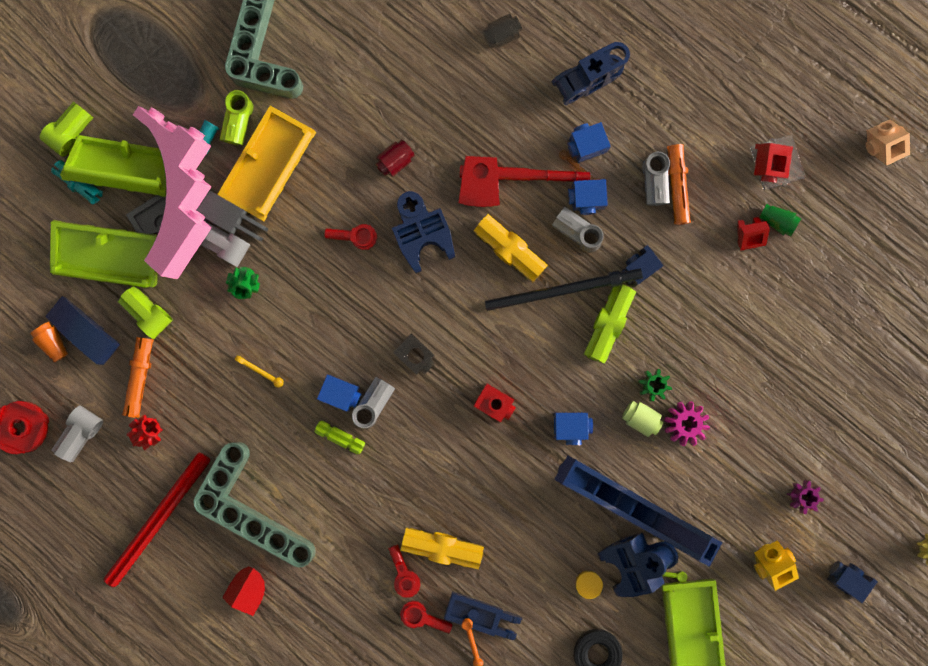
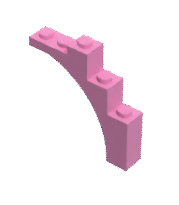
[133,106,212,279]

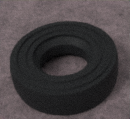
[574,629,623,666]

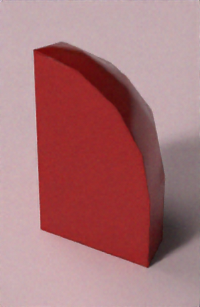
[222,566,265,616]

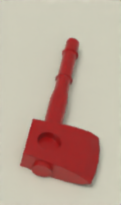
[458,156,590,207]

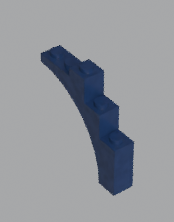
[554,455,723,567]

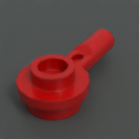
[325,224,377,250]
[388,544,421,598]
[400,600,453,634]

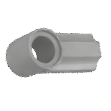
[642,151,670,206]
[552,207,603,252]
[201,221,250,267]
[352,377,395,429]
[52,405,103,462]

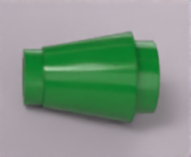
[759,204,802,237]

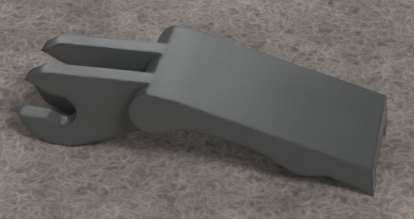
[196,190,268,241]

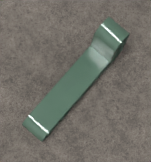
[225,0,303,99]
[194,442,316,567]

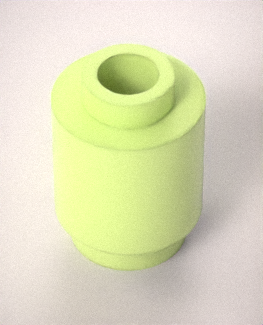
[622,400,663,437]

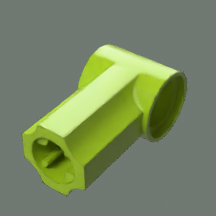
[220,90,254,146]
[40,101,94,157]
[118,286,173,339]

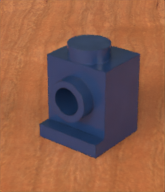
[621,245,664,287]
[827,561,878,604]

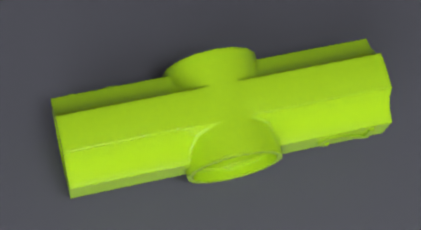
[583,284,636,364]

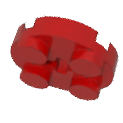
[0,401,49,454]

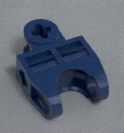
[551,42,630,105]
[392,191,455,274]
[597,532,678,597]

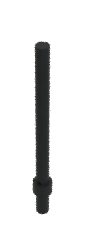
[485,268,643,311]

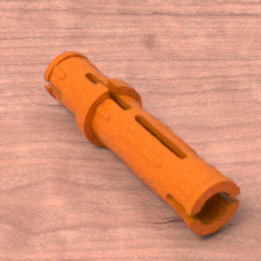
[667,144,691,225]
[122,337,154,418]

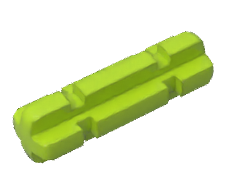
[314,421,365,454]

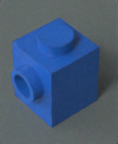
[567,122,611,163]
[568,179,608,215]
[317,374,361,411]
[554,412,593,445]

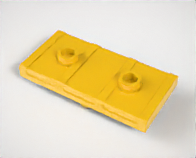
[217,105,316,222]

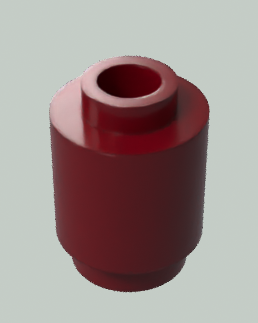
[375,139,415,177]

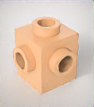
[866,119,910,166]

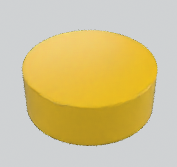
[575,571,603,599]

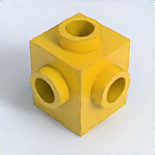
[754,540,799,591]

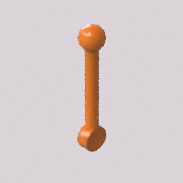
[462,618,483,666]

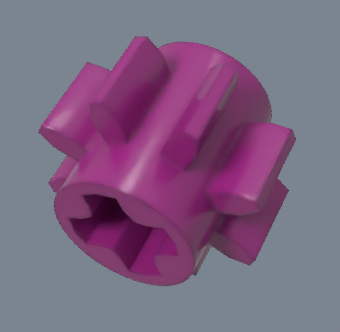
[787,480,824,514]

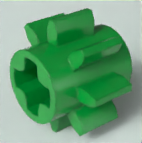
[226,267,260,299]
[638,369,672,401]

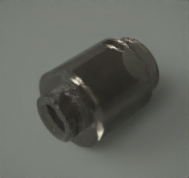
[482,13,522,49]

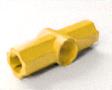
[473,214,548,283]
[400,527,484,570]

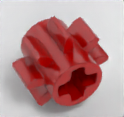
[126,415,163,450]

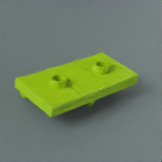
[60,135,167,197]
[50,220,158,288]
[661,579,726,666]

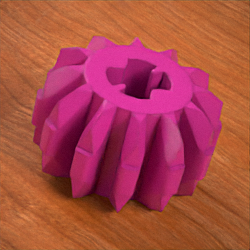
[664,401,710,446]

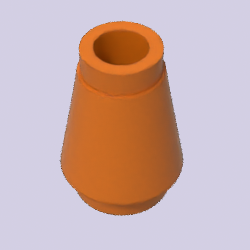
[30,322,68,363]

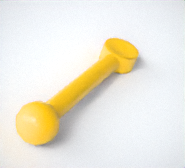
[234,355,284,388]

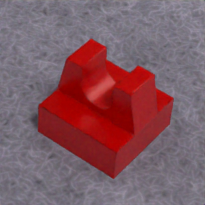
[737,217,770,250]

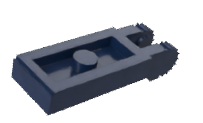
[443,591,522,640]

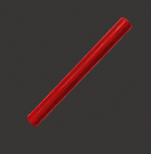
[104,452,211,588]

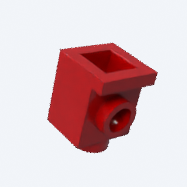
[754,143,793,183]
[473,383,516,422]

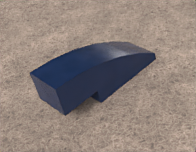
[46,296,121,365]

